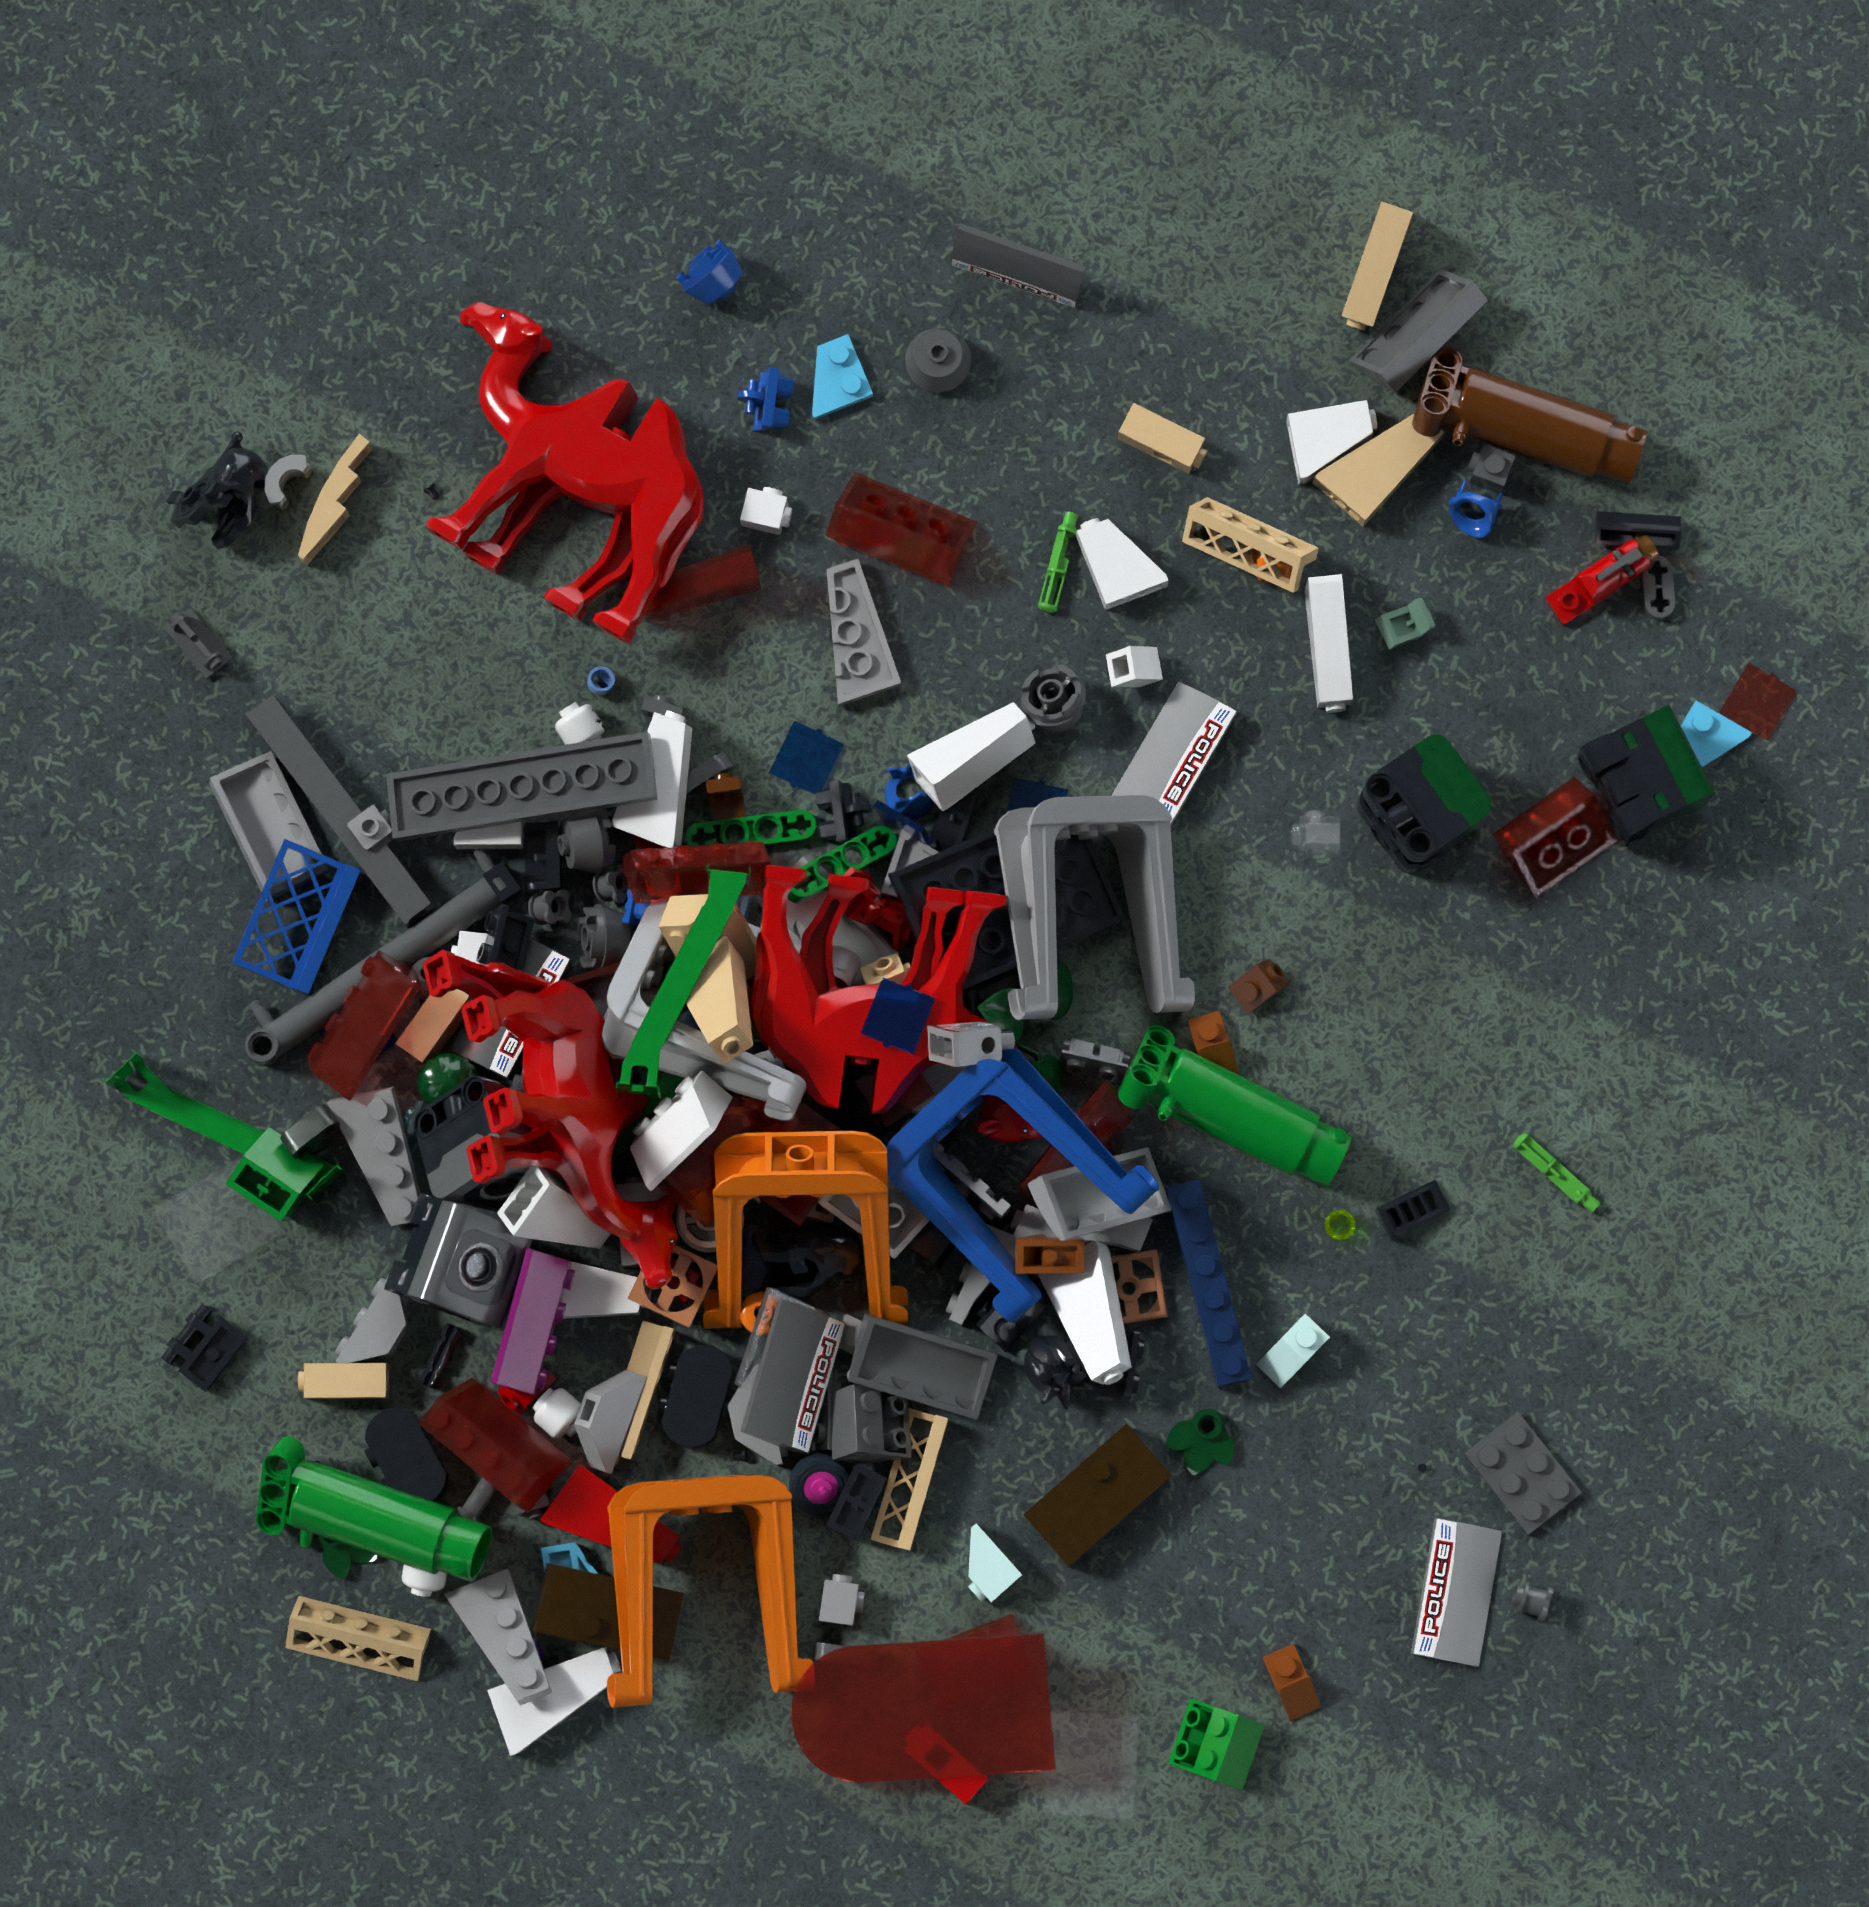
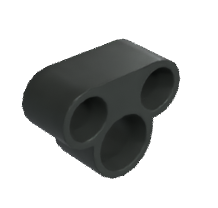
[280,1105,340,1159]

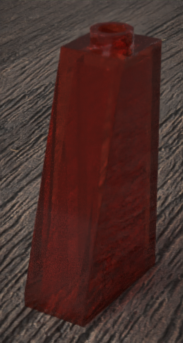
[644,545,761,622]

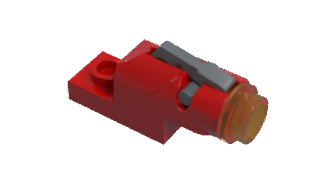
[1545,535,1659,626]

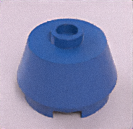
[676,239,743,305]

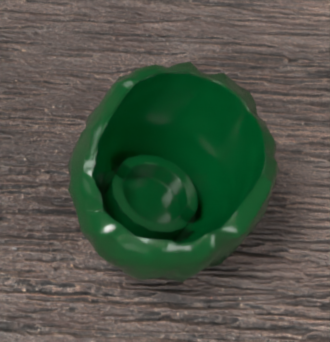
[417,1053,478,1104]

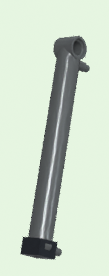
[245,847,523,1066]

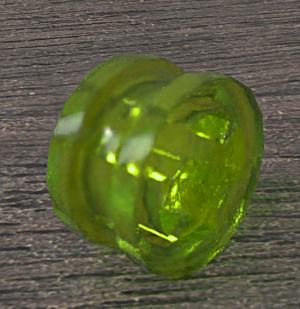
[1324,1209,1355,1241]

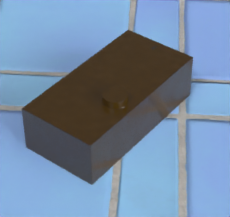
[1023,1424,1172,1567]
[531,1563,684,1661]

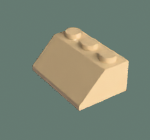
[658,894,756,981]

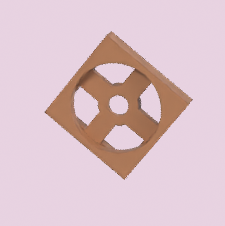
[628,1245,717,1329]
[1111,1250,1168,1324]

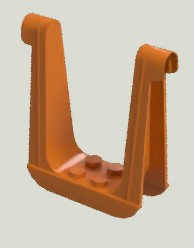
[703,1131,908,1329]
[607,1475,815,1708]

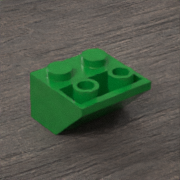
[225,1127,326,1222]
[1168,1698,1265,1790]

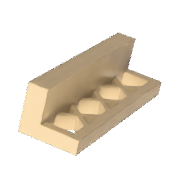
[1182,497,1318,593]
[620,1320,676,1461]
[871,1408,948,1551]
[285,1596,431,1681]

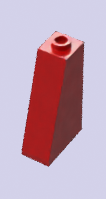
[540,1464,682,1565]

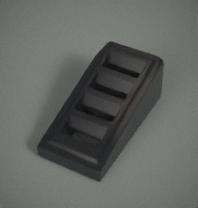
[1375,1180,1451,1240]

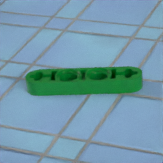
[686,810,817,854]
[788,826,897,904]

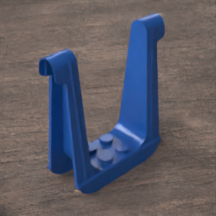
[886,1048,1159,1323]

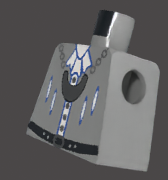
[927,1022,1015,1067]

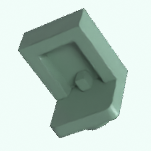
[1375,598,1435,650]

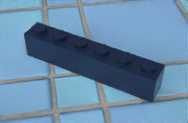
[1165,1179,1252,1388]

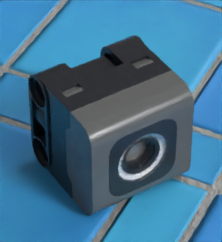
[413,1075,533,1212]
[384,1193,533,1329]

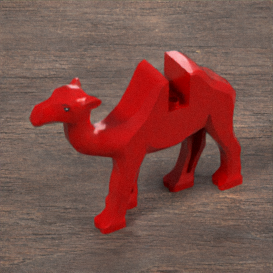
[425,302,704,645]
[749,865,1044,1143]
[422,950,678,1290]

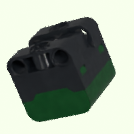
[1576,705,1715,848]
[1357,734,1491,874]

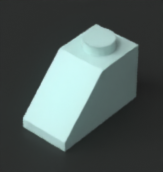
[1256,1314,1330,1388]
[968,1523,1022,1603]

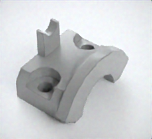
[265,455,313,512]

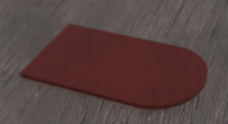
[790,1633,1056,1783]

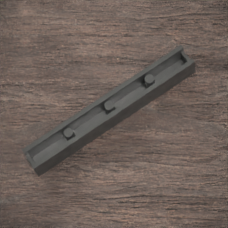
[245,695,434,929]

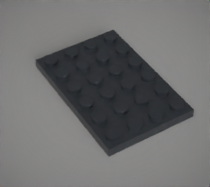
[888,796,1126,990]

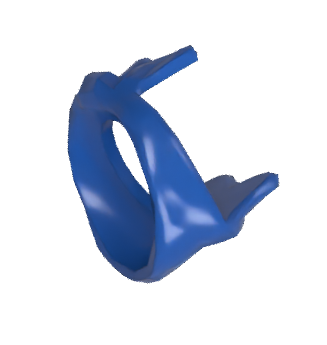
[1448,480,1503,538]
[885,763,935,820]

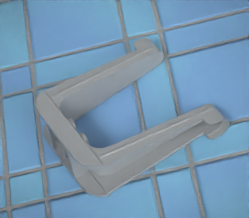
[994,795,1195,1020]
[602,893,861,1121]

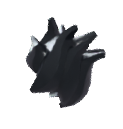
[1024,1335,1095,1410]

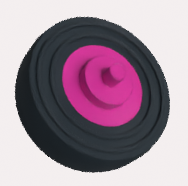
[789,1454,849,1516]

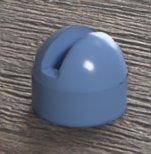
[587,666,615,695]

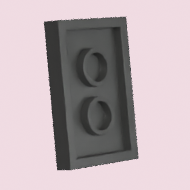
[1464,1411,1582,1535]

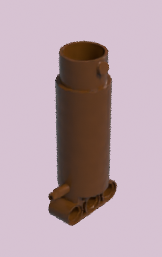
[1412,346,1647,484]

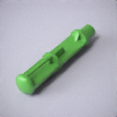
[1038,512,1078,613]
[1513,1133,1600,1213]

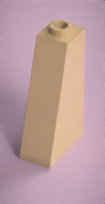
[1341,201,1414,331]
[1313,414,1444,527]
[686,936,753,1065]

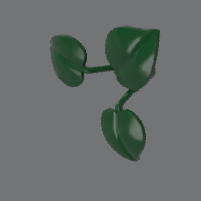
[978,963,1073,1095]

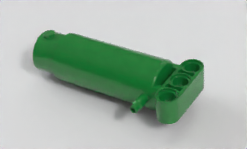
[1118,1025,1352,1188]
[256,1436,492,1581]

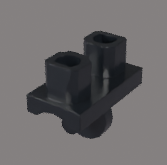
[815,780,872,843]

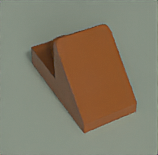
[1187,1010,1239,1075]
[1015,1234,1085,1274]
[1262,1644,1321,1721]

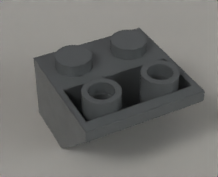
[831,1384,912,1463]

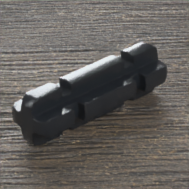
[420,1323,462,1389]

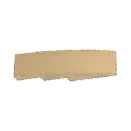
[298,434,373,566]

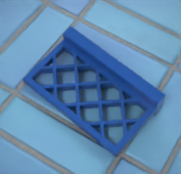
[231,839,361,995]

